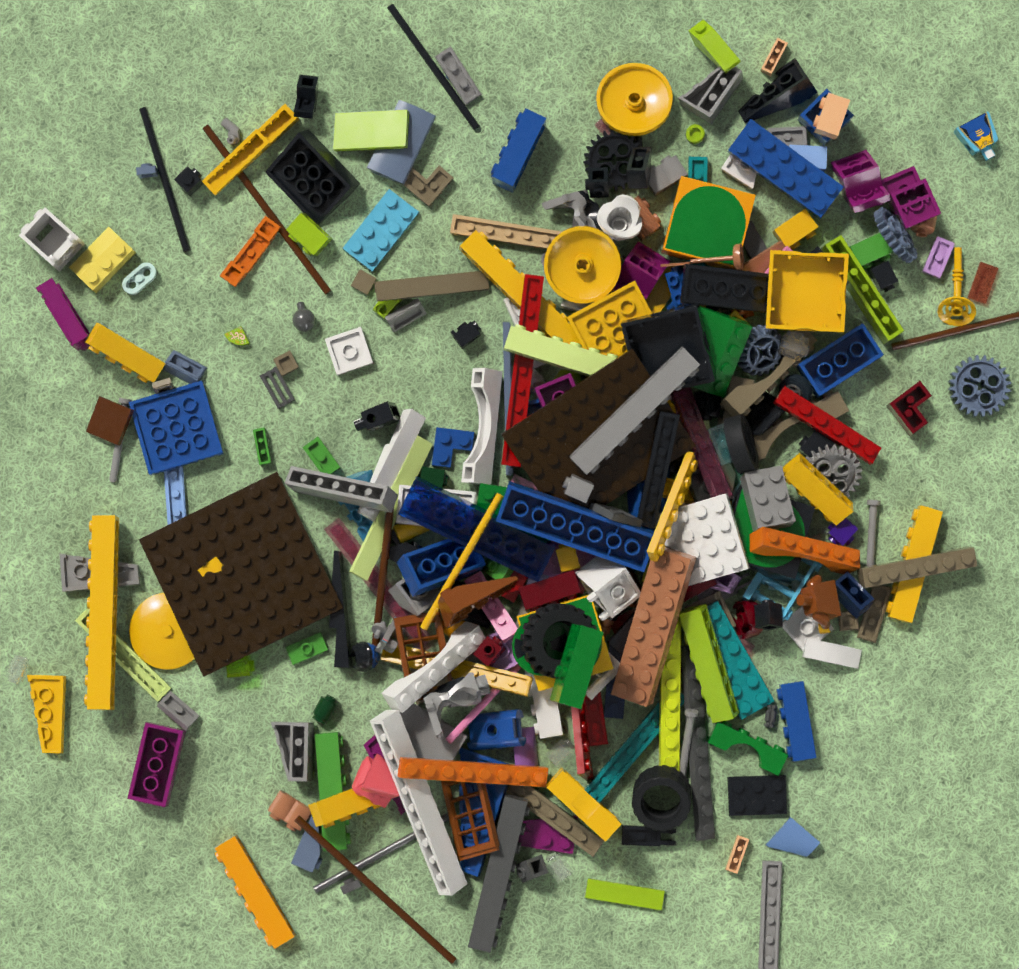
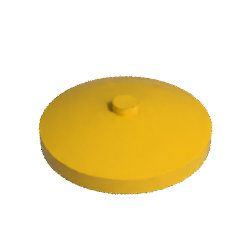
[596,63,673,136]
[544,226,621,304]
[129,593,195,669]

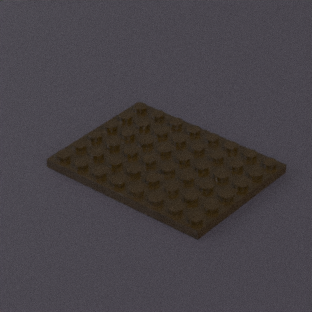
[501,348,696,508]

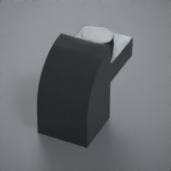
[294,75,318,119]

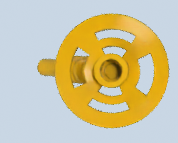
[937,247,976,326]

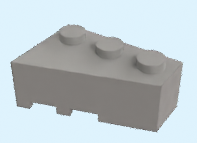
[678,67,743,124]

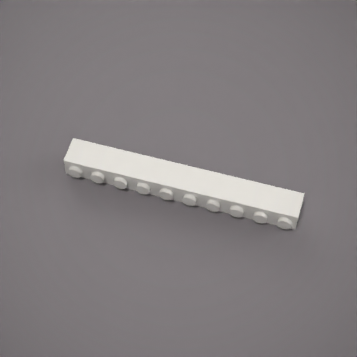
[370,710,467,896]

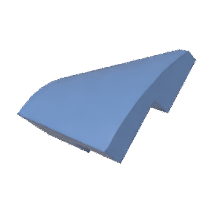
[766,817,820,857]

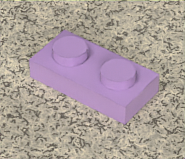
[922,236,955,279]

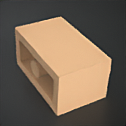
[813,92,850,140]

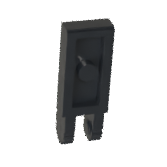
[621,825,676,846]

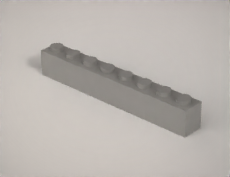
[570,347,700,475]

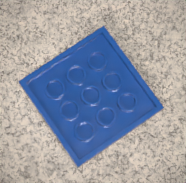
[129,381,224,476]

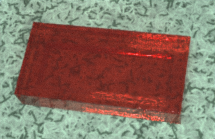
[967,262,998,304]

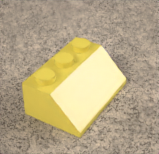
[69,227,136,293]

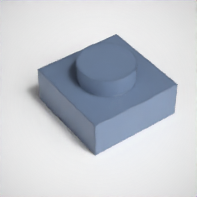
[136,163,158,178]

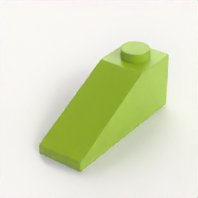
[688,19,741,73]

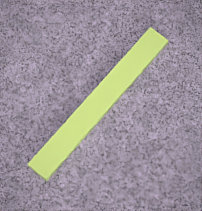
[349,435,433,581]

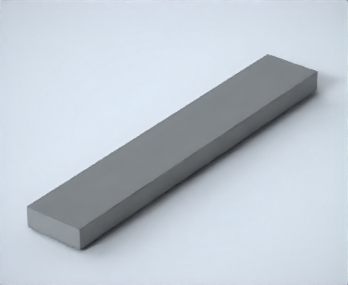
[758,860,782,969]

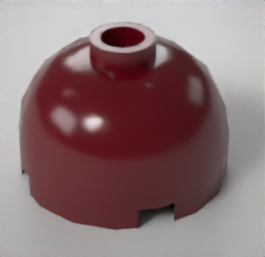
[733,600,763,639]

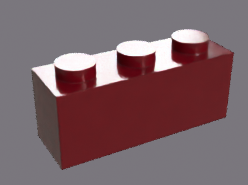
[518,570,581,612]

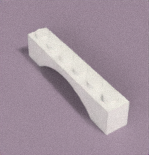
[461,368,503,485]
[382,622,485,713]

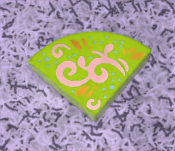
[224,326,250,346]

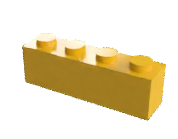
[85,323,166,383]
[783,453,853,526]
[308,788,382,829]

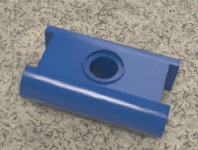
[466,709,526,751]

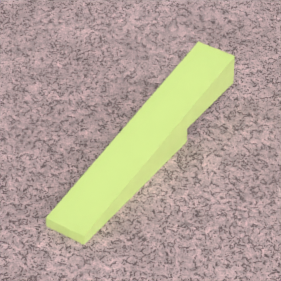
[75,608,171,702]

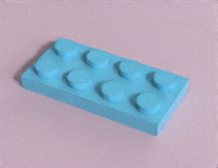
[342,189,419,272]

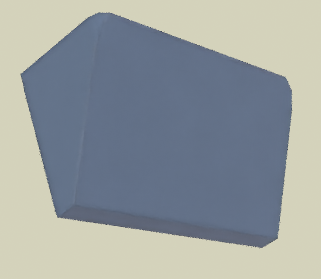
[163,350,207,384]

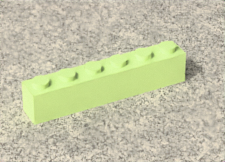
[503,324,619,377]

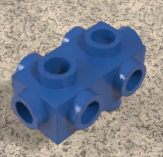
[665,265,684,310]

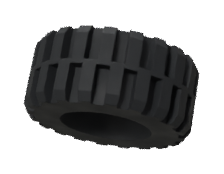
[520,603,597,679]

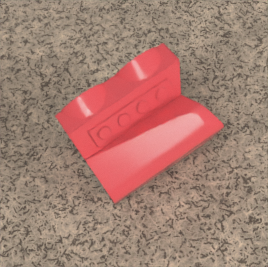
[352,753,399,808]

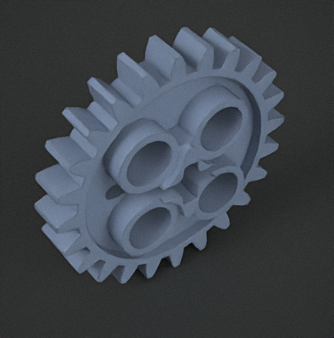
[874,207,918,263]
[948,355,1011,417]

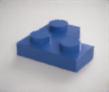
[432,427,474,468]

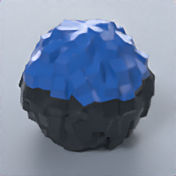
[350,642,380,672]

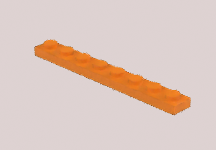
[398,757,548,787]

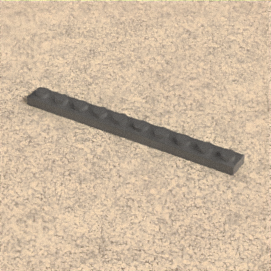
[681,646,715,841]

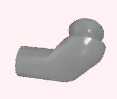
[221,118,240,145]

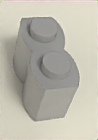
[648,155,688,196]

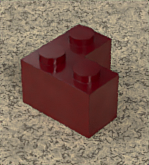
[886,381,932,436]

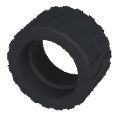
[632,765,691,831]

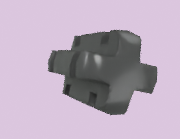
[764,704,777,728]

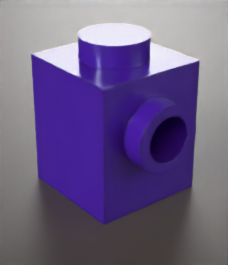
[827,518,858,546]

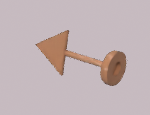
[660,244,744,271]

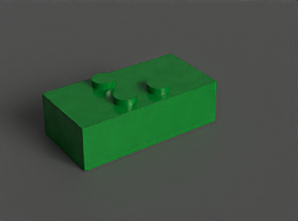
[550,624,604,709]

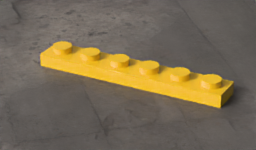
[647,451,698,562]

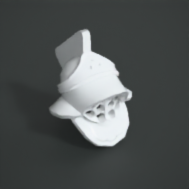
[597,194,643,242]

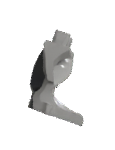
[542,190,603,231]
[423,672,490,739]

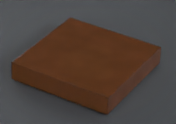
[86,396,134,446]

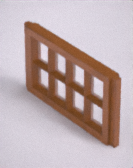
[393,610,452,701]
[441,781,500,861]

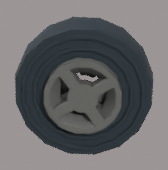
[779,374,813,402]

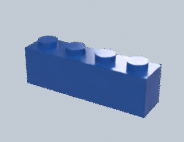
[776,681,816,762]

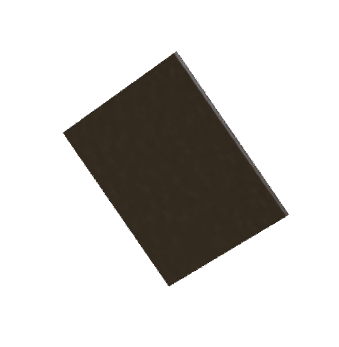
[139,472,343,677]

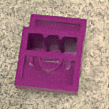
[831,150,891,213]
[882,166,941,230]
[609,241,670,300]

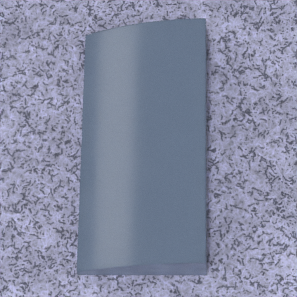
[367,100,436,185]

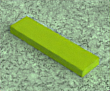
[585,878,665,910]

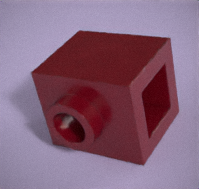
[473,636,506,666]

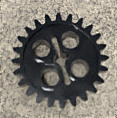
[583,129,640,192]

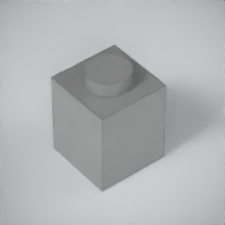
[562,474,594,503]

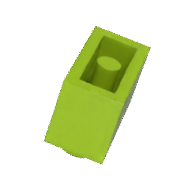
[286,213,333,256]

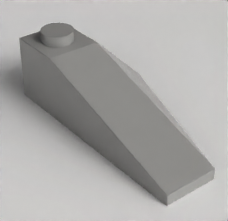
[388,578,443,616]

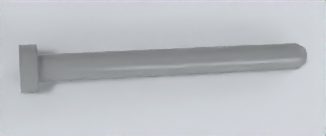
[109,398,132,482]
[866,500,881,566]
[679,708,699,776]

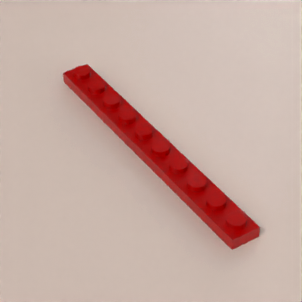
[501,274,544,468]

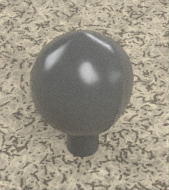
[292,302,315,332]

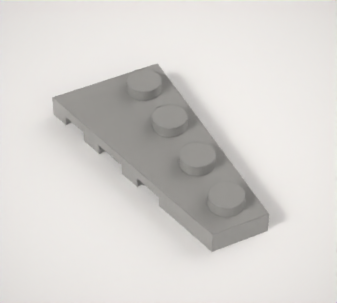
[59,554,140,592]

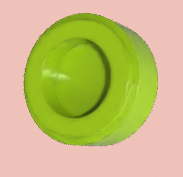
[686,124,705,144]

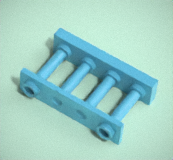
[742,558,823,622]

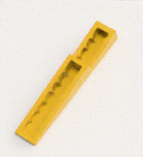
[202,104,300,196]

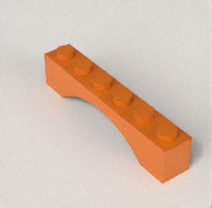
[750,527,860,574]

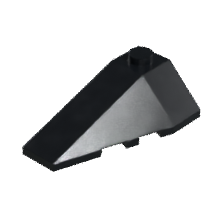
[738,58,818,123]

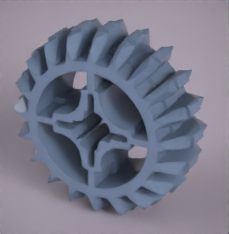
[738,325,785,376]

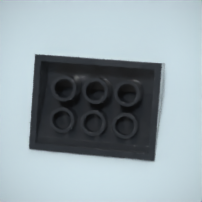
[265,129,361,225]

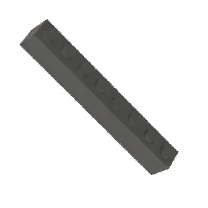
[468,793,531,953]

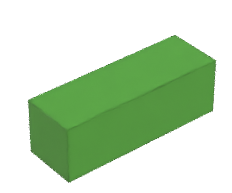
[253,428,272,466]

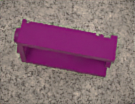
[36,278,90,351]

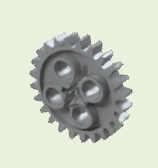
[805,444,862,497]

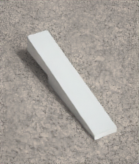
[358,409,426,521]

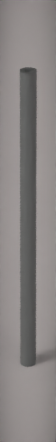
[313,813,449,893]

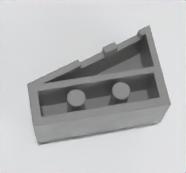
[271,722,314,782]

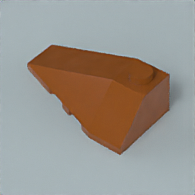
[438,576,518,629]

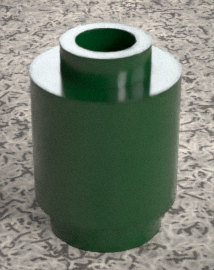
[312,694,338,725]

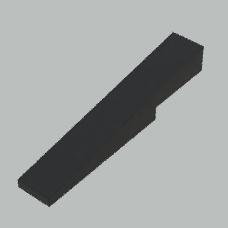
[329,551,353,668]

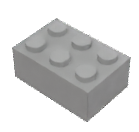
[740,465,796,532]

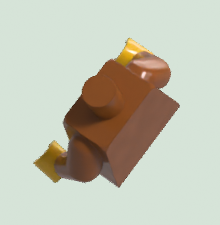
[796,574,841,634]

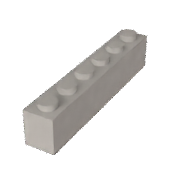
[284,466,398,513]

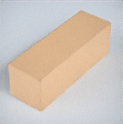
[760,38,788,76]
[725,835,749,874]

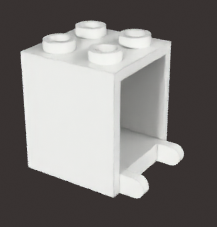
[19,208,85,272]
[575,556,641,621]

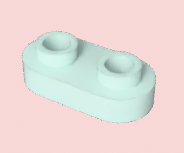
[122,263,157,295]

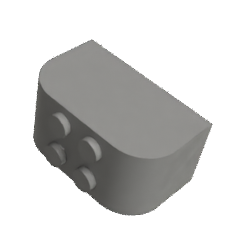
[392,703,468,760]

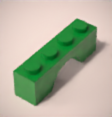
[707,721,788,776]

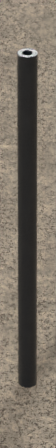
[387,4,480,130]
[139,107,191,253]

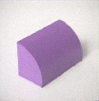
[514,726,538,766]

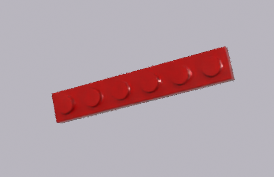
[774,386,881,465]

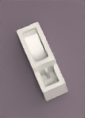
[802,638,862,669]

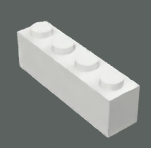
[524,670,563,739]

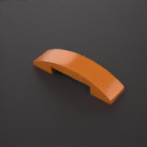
[220,216,281,287]

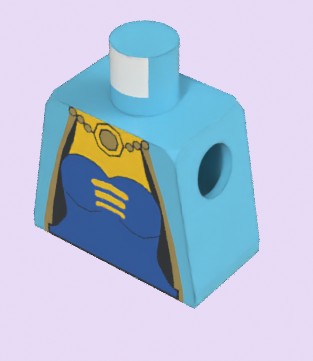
[954,112,998,161]

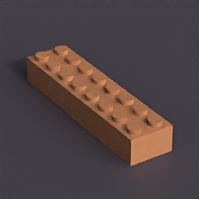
[611,546,697,707]

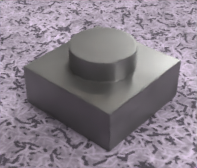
[340,877,362,895]

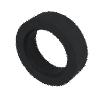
[724,414,759,475]

